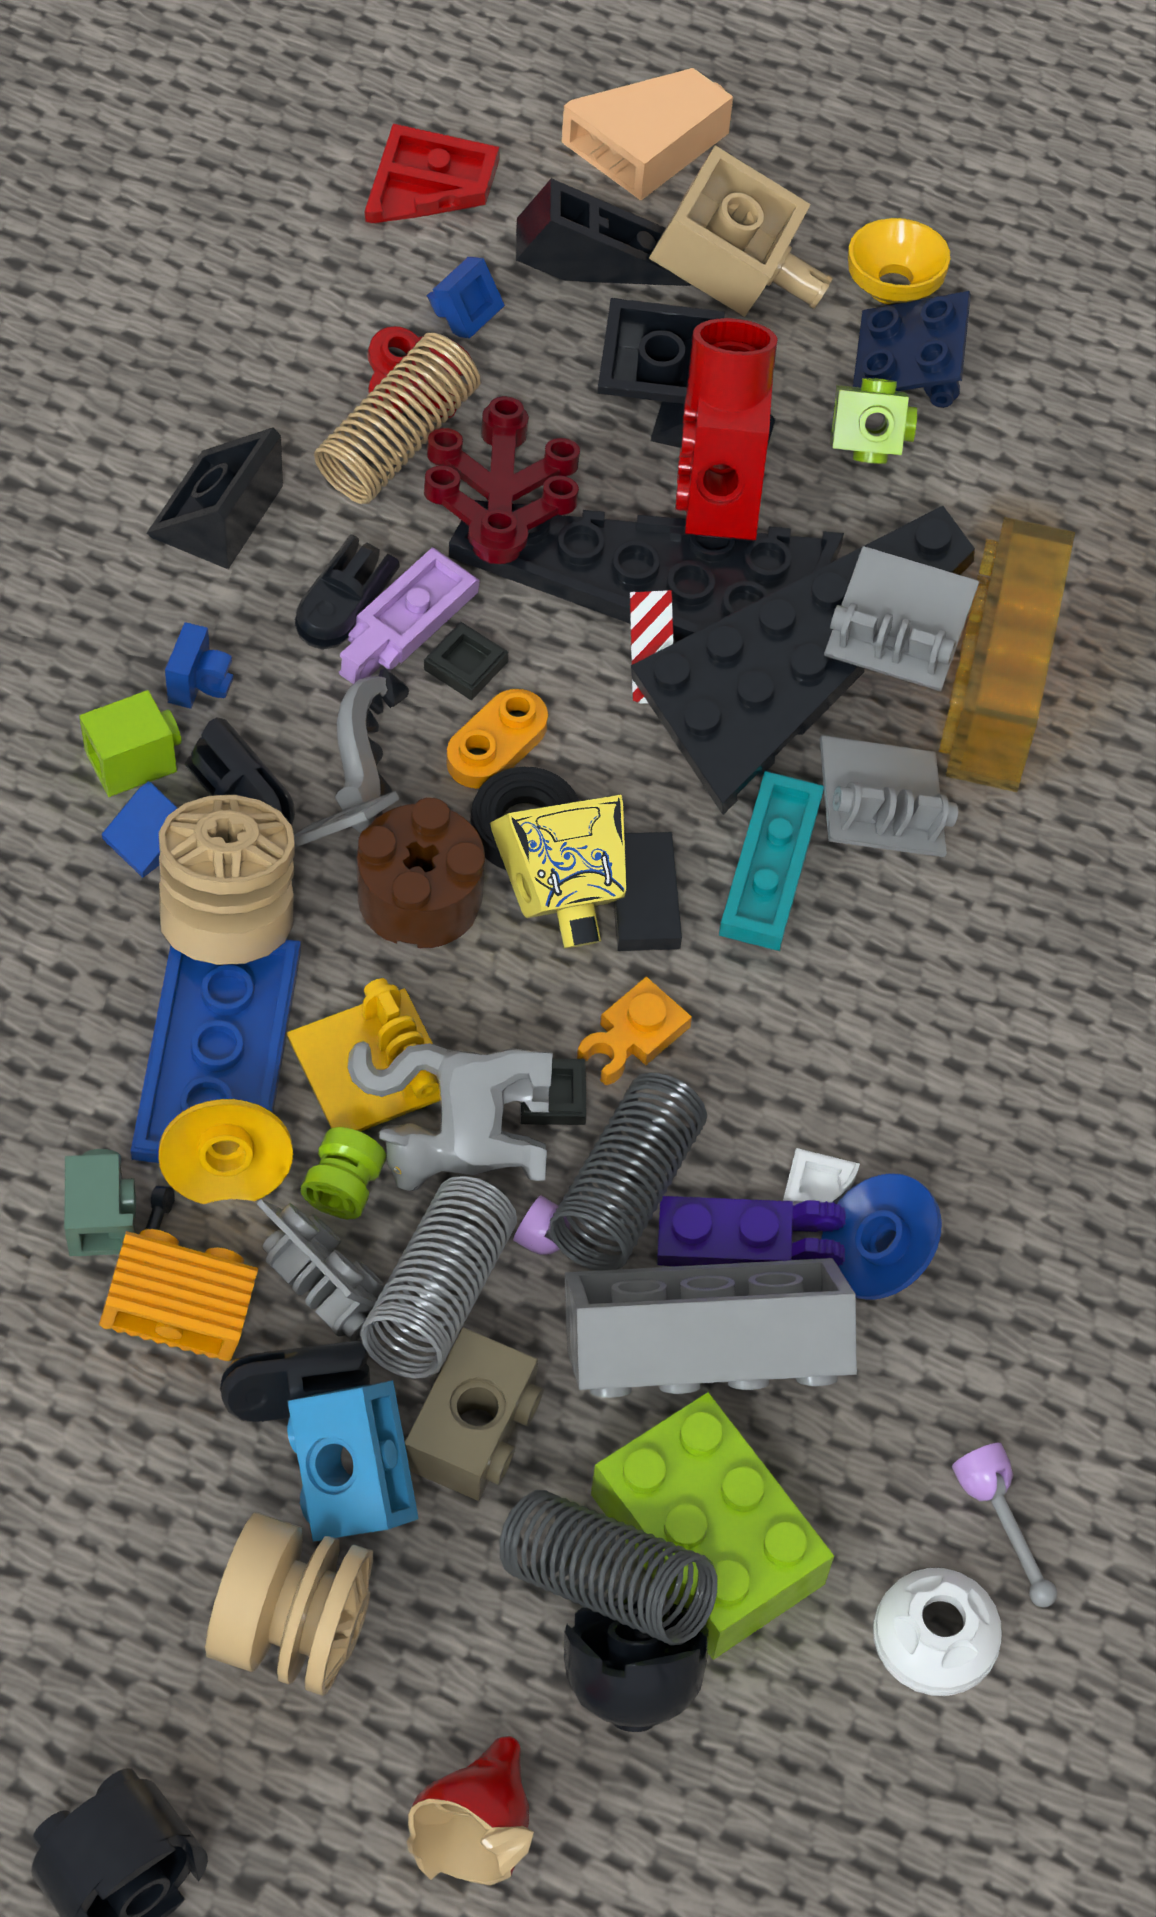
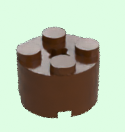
[357,798,485,948]

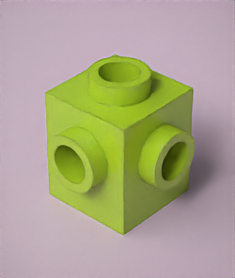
[830,378,917,464]

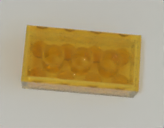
[939,517,1075,792]

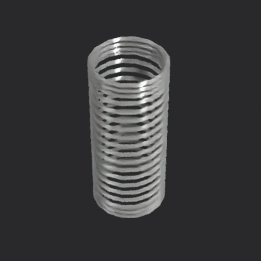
[360,1176,517,1379]

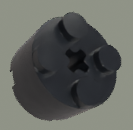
[31,1768,208,1917]

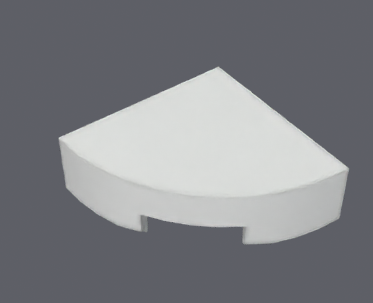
[783,1148,860,1205]

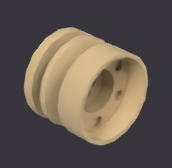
[159,795,295,965]
[205,1513,373,1696]

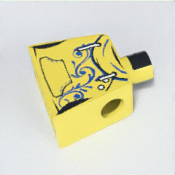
[490,795,626,949]

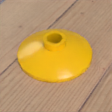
[158,1099,293,1204]

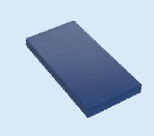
[131,939,301,1163]

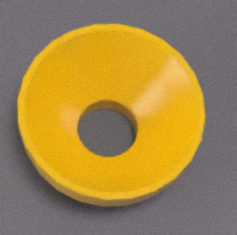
[848,218,950,305]

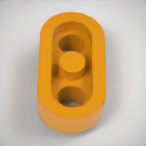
[446,689,548,789]

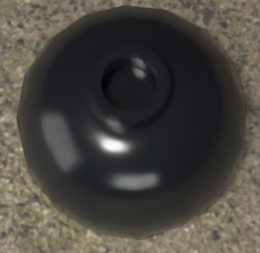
[564,1597,709,1732]

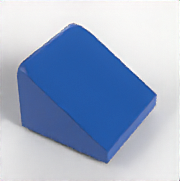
[102,781,178,878]

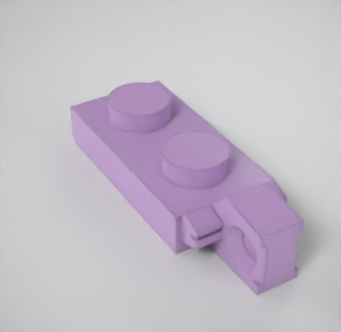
[339,548,479,684]

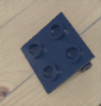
[853,291,971,408]

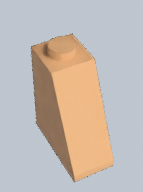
[562,68,733,200]

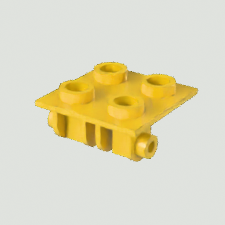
[286,978,440,1132]

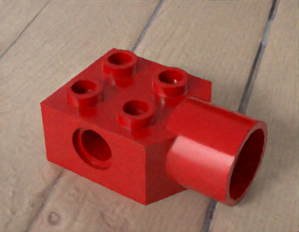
[675,318,778,540]

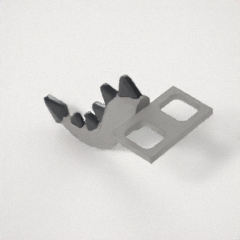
[293,668,409,847]

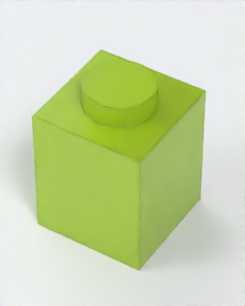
[79,690,182,798]

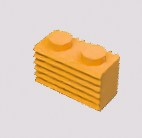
[99,1229,258,1361]

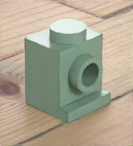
[64,1149,136,1256]

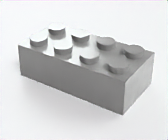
[565,1258,857,1398]

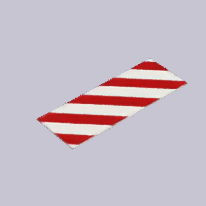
[630,590,673,704]

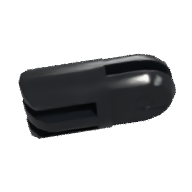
[295,534,400,650]
[184,717,295,825]
[220,1340,370,1422]

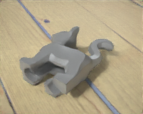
[348,1041,553,1191]

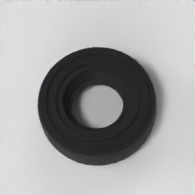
[470,767,579,870]

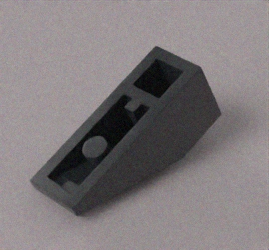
[516,178,691,286]

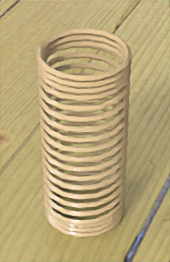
[314,333,481,504]

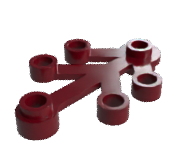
[424,396,580,564]

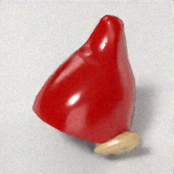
[407,1736,534,1885]

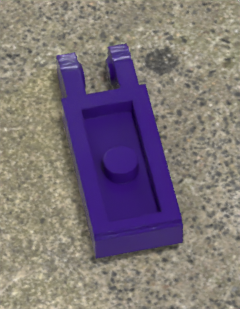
[657,1196,846,1267]

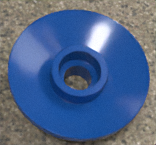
[821,1174,942,1300]

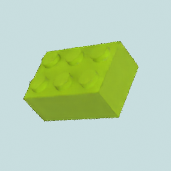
[591,1392,834,1660]

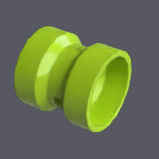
[300,1127,387,1220]

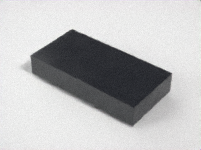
[614,832,682,951]

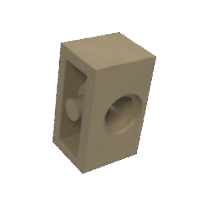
[405,1327,544,1501]

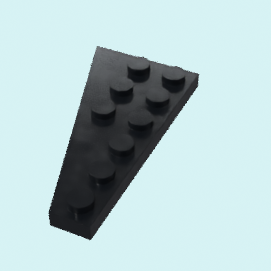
[631,506,975,815]

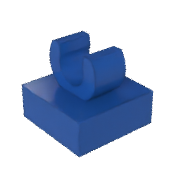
[427,257,505,338]
[165,622,233,709]

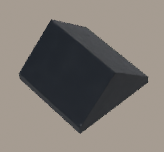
[147,427,283,569]

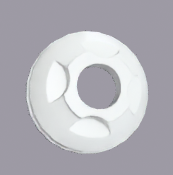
[873,1568,1002,1696]

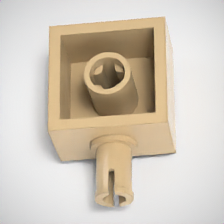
[649,145,833,317]

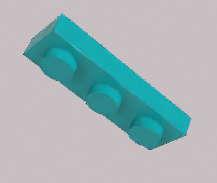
[719,771,824,951]

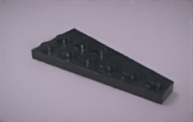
[448,500,844,641]

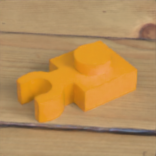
[577,977,692,1085]

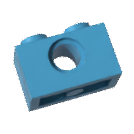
[287,1380,419,1542]

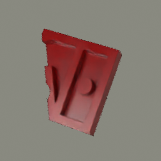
[364,123,500,223]

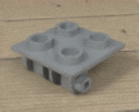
[824,546,979,692]
[820,735,958,857]
[257,1199,385,1341]

